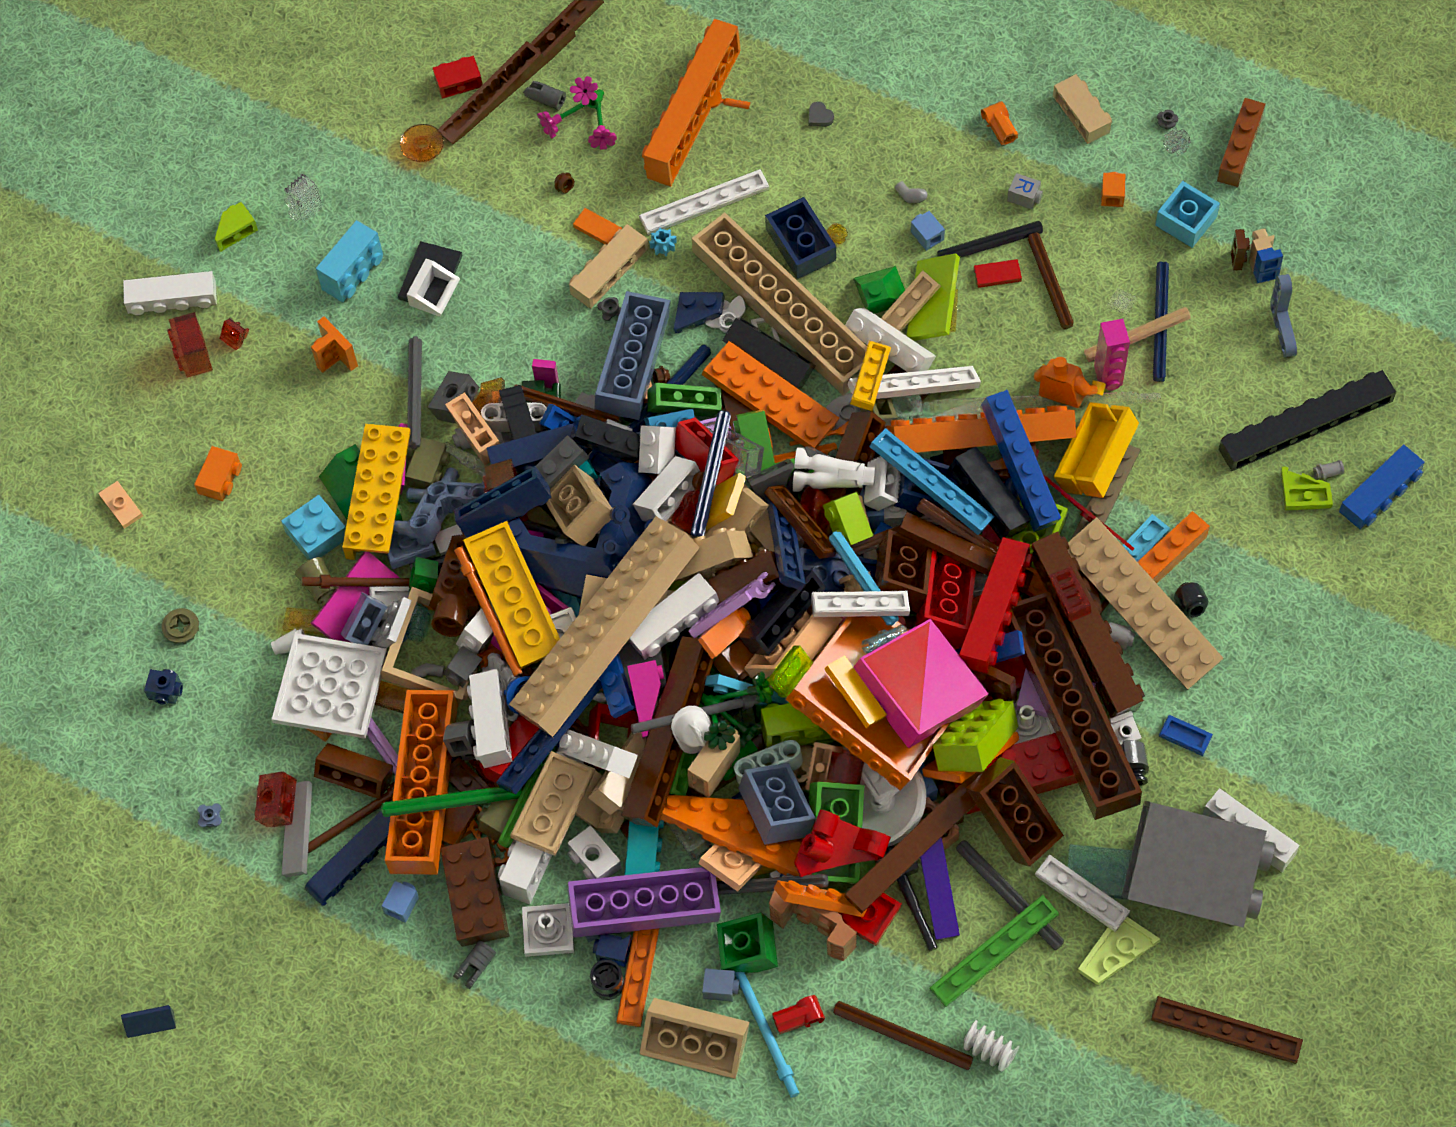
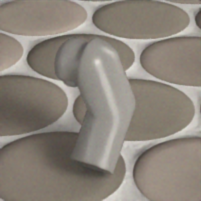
[895,181,927,203]
[410,663,445,678]

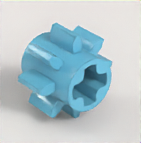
[649,228,677,256]

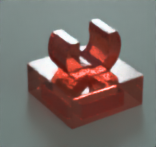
[219,318,249,350]

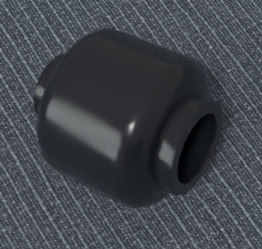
[1174,582,1209,617]

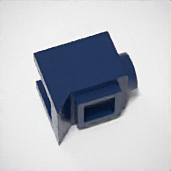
[593,934,632,968]

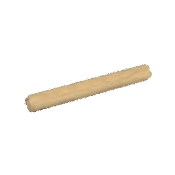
[1084,307,1190,362]

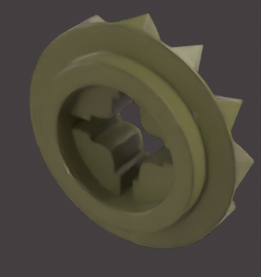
[162,608,199,644]

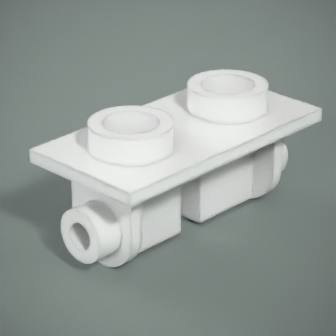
[482,653,520,696]

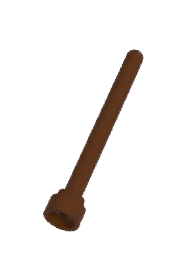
[308,781,395,853]

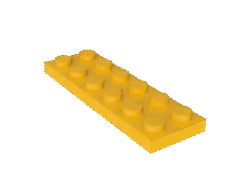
[463,521,560,669]

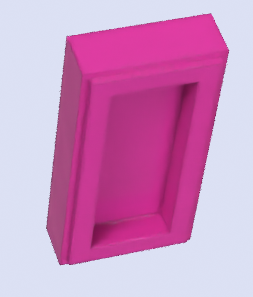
[532,359,559,389]

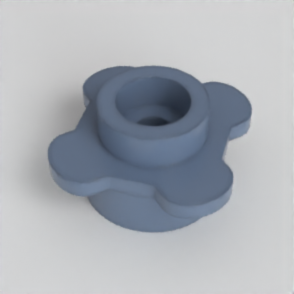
[198,803,222,827]

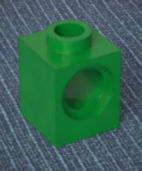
[409,557,438,594]

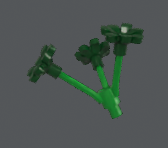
[700,672,774,751]

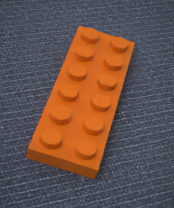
[702,341,839,449]

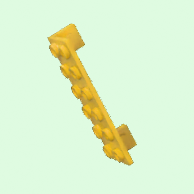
[342,424,411,560]

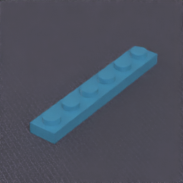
[869,428,994,535]

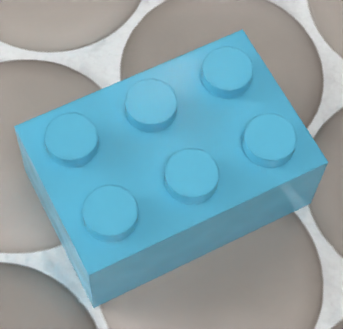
[316,220,383,302]

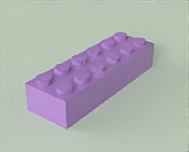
[567,867,721,938]

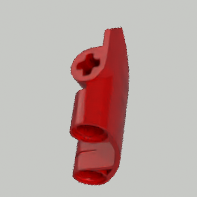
[794,809,891,877]

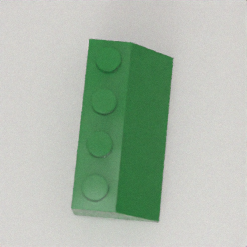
[319,444,403,521]

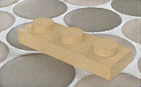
[881,271,941,332]

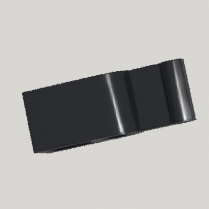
[499,385,536,440]

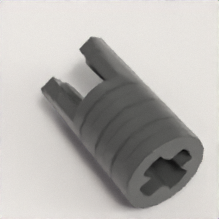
[523,81,566,110]
[453,941,496,989]

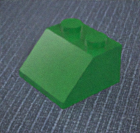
[716,912,778,973]

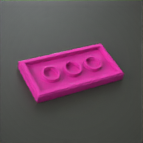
[310,551,400,643]

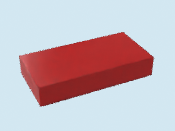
[974,259,1022,288]

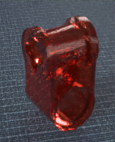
[801,486,832,530]
[671,489,700,535]

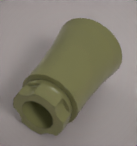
[295,557,337,608]

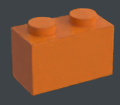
[194,446,242,501]

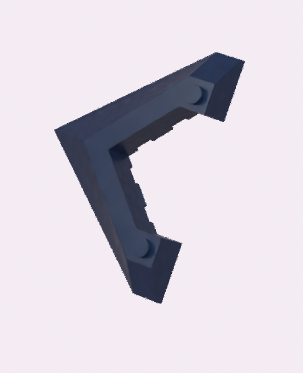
[508,462,652,599]

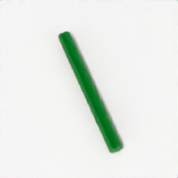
[381,787,522,817]

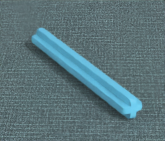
[829,531,899,626]

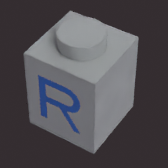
[1007,173,1043,209]

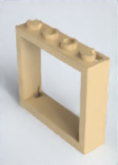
[380,587,486,706]

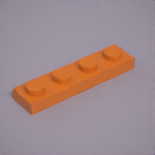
[774,880,867,917]

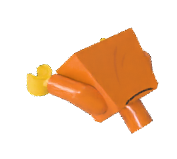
[1034,357,1106,408]

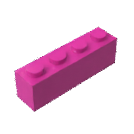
[1094,319,1130,391]

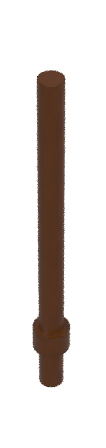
[301,575,436,589]

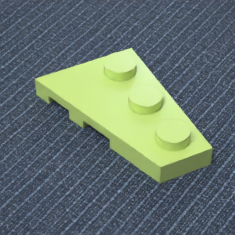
[1077,917,1160,985]

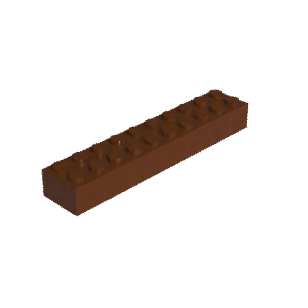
[1007,591,1142,820]

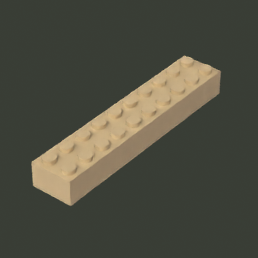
[692,212,867,396]
[509,516,700,737]

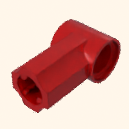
[772,995,825,1035]

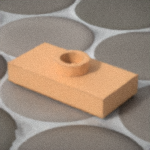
[98,481,143,529]

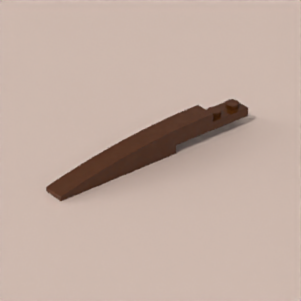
[437,0,604,145]

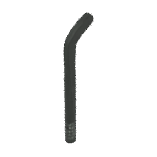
[508,517,572,544]

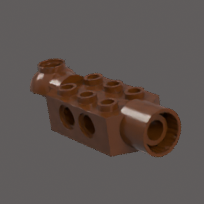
[429,531,485,637]

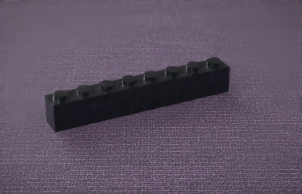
[1218,370,1396,472]

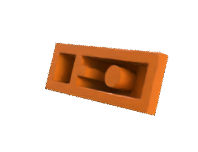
[698,607,752,659]

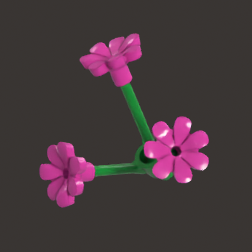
[537,76,617,150]

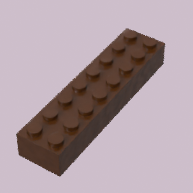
[1030,531,1145,718]

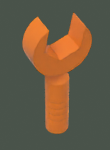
[707,91,751,109]

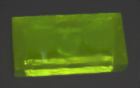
[767,645,813,698]

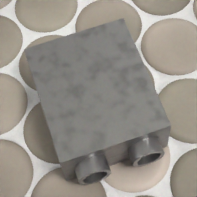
[1122,801,1274,928]

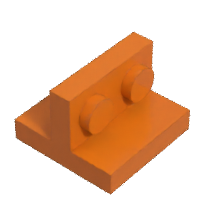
[311,316,358,373]

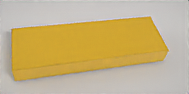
[824,656,887,728]

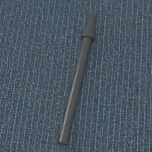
[631,694,759,734]

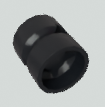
[590,960,624,1000]

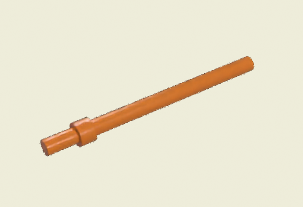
[454,546,523,677]

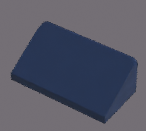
[121,1005,176,1038]

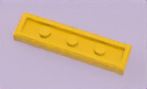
[850,340,891,411]

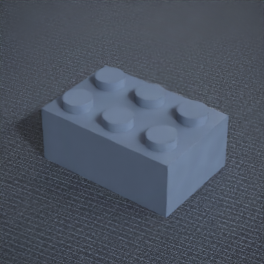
[738,763,815,844]

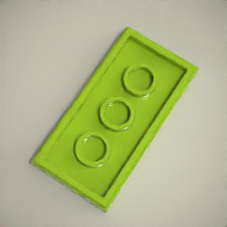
[907,253,960,341]

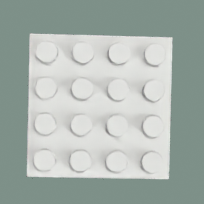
[272,633,388,739]

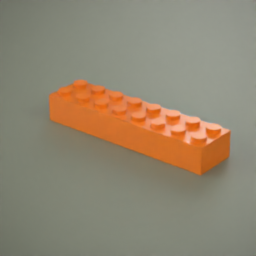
[642,19,741,187]
[884,405,1077,453]
[385,690,458,875]

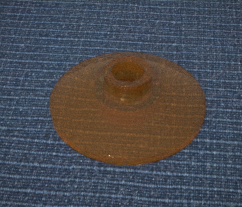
[400,124,444,162]

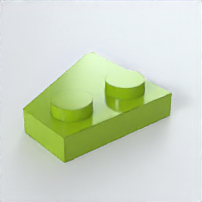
[1280,466,1333,510]

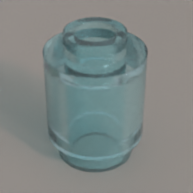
[405,605,432,642]

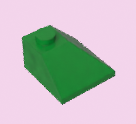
[853,266,905,314]

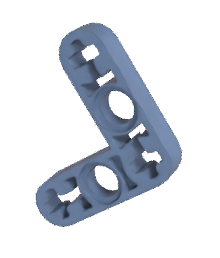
[1270,274,1297,358]

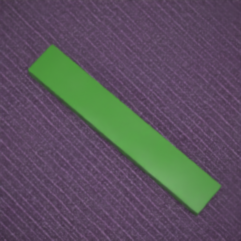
[930,895,1059,1007]

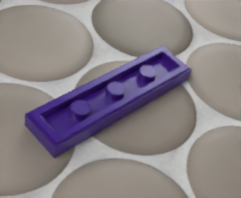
[920,838,960,940]

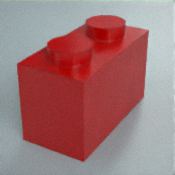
[432,55,483,99]

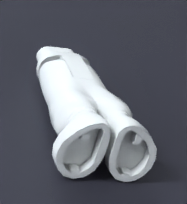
[793,447,875,492]

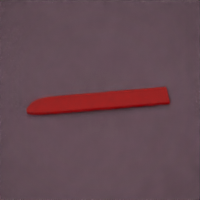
[1043,475,1135,551]

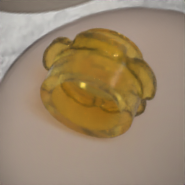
[827,223,848,244]

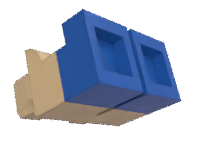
[1249,229,1283,284]

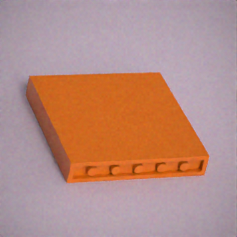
[785,616,951,790]

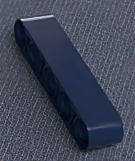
[305,811,390,906]

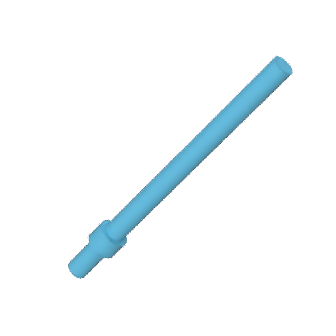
[735,972,800,1098]

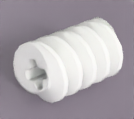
[964,1020,1019,1072]

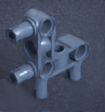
[392,468,499,545]

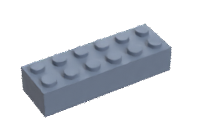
[595,291,670,420]

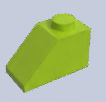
[215,202,258,252]

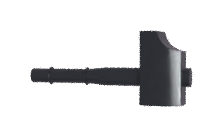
[875,845,938,952]

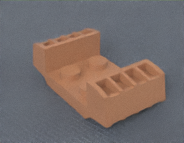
[769,890,857,961]

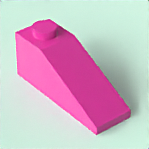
[627,660,664,739]

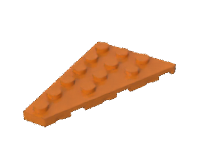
[660,795,811,876]

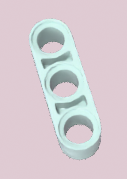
[734,740,803,785]

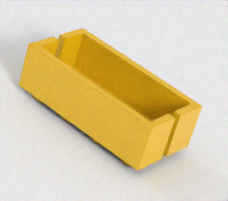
[1054,402,1139,498]

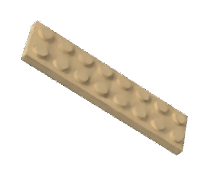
[1068,517,1224,690]

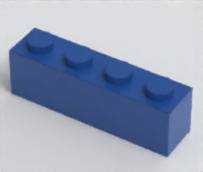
[1339,445,1425,529]

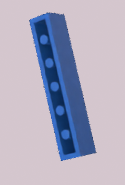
[981,390,1061,532]

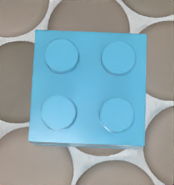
[1155,181,1220,248]
[281,495,346,561]

